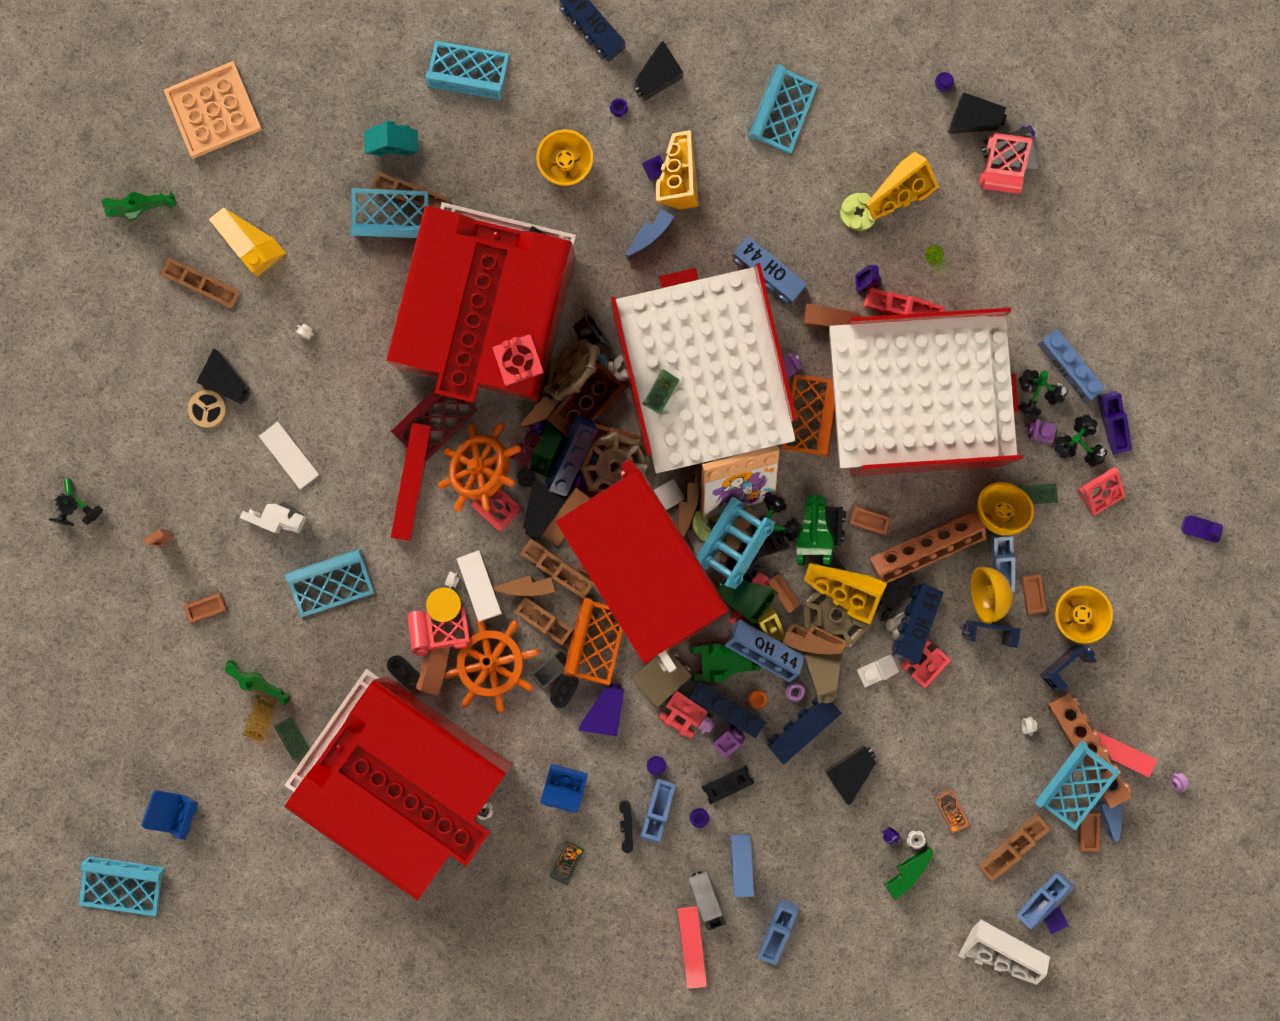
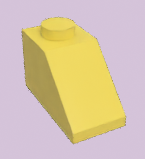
[757,605,786,641]

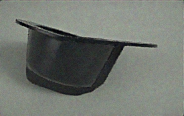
[573,310,612,348]

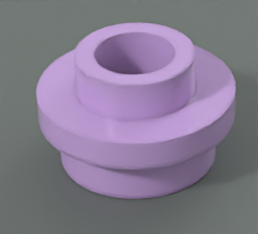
[786,682,805,702]
[698,715,715,734]
[1171,773,1189,792]

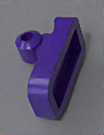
[855,265,882,292]
[1181,515,1223,543]

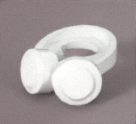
[608,355,627,382]
[886,612,906,640]

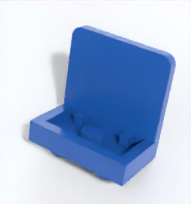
[540,764,588,813]
[141,790,198,840]

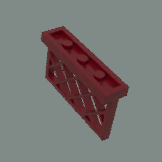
[391,387,478,461]

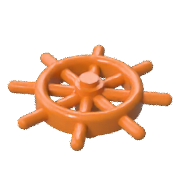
[438,422,521,512]
[444,618,539,713]

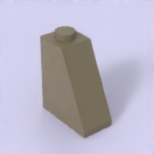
[804,652,843,704]

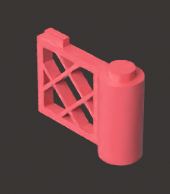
[978,133,1033,194]
[407,606,470,656]

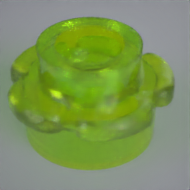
[925,245,944,263]

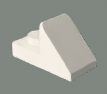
[856,654,899,688]

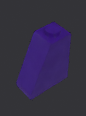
[579,683,624,736]

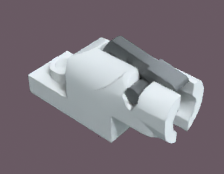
[240,502,306,534]

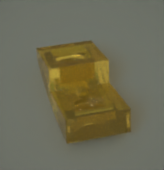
[244,696,276,741]

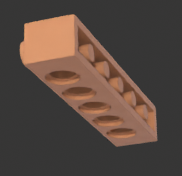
[870,512,987,583]
[1047,693,1132,809]

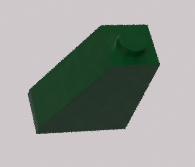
[530,422,565,477]
[717,578,779,624]

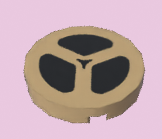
[187,390,227,428]

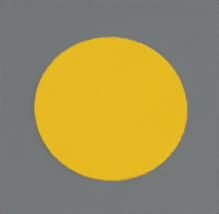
[426,587,461,622]

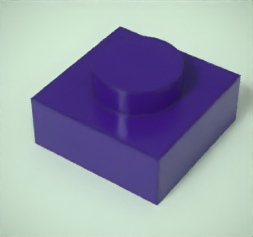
[642,155,664,181]
[1044,907,1069,935]

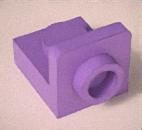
[783,353,802,378]
[1027,419,1057,444]
[712,724,746,758]

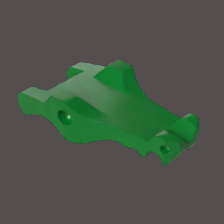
[102,192,177,221]
[796,495,836,565]
[690,644,762,682]
[225,660,290,705]

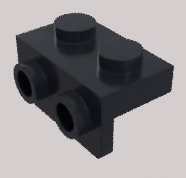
[826,506,846,546]

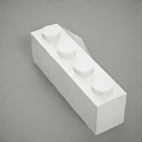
[958,920,1050,985]

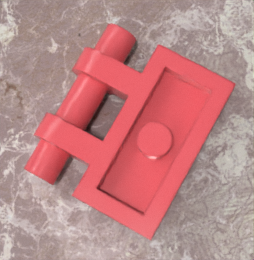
[900,639,951,689]
[658,690,708,739]

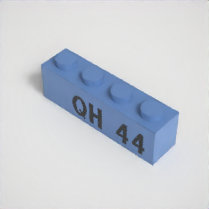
[733,236,807,304]
[1037,329,1106,403]
[724,619,805,683]

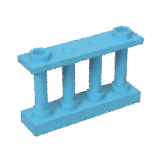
[696,496,776,589]

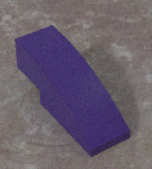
[1097,391,1132,454]

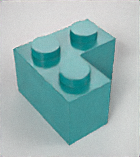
[364,121,418,157]

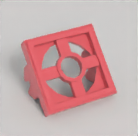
[492,335,544,386]
[1077,467,1126,516]
[471,488,523,531]

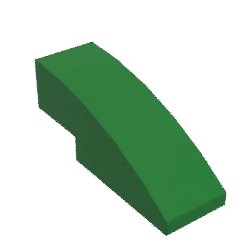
[884,846,934,900]

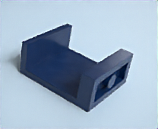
[962,620,1020,648]
[1040,645,1097,691]

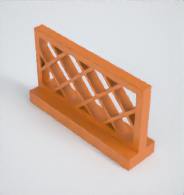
[782,374,835,457]
[563,598,623,686]

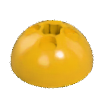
[536,129,593,186]
[977,482,1034,536]
[971,567,1013,624]
[1054,586,1113,644]

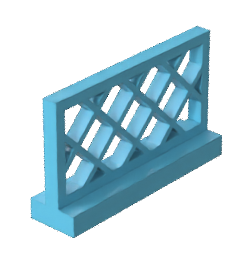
[425,41,509,100]
[748,64,818,154]
[351,188,429,238]
[285,548,375,617]
[1035,740,1120,830]
[79,857,165,916]

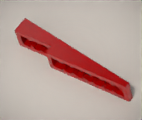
[391,423,431,541]

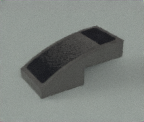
[530,648,568,690]

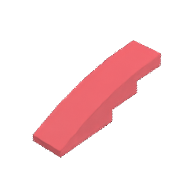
[864,288,945,315]
[1076,727,1157,777]
[678,906,707,989]

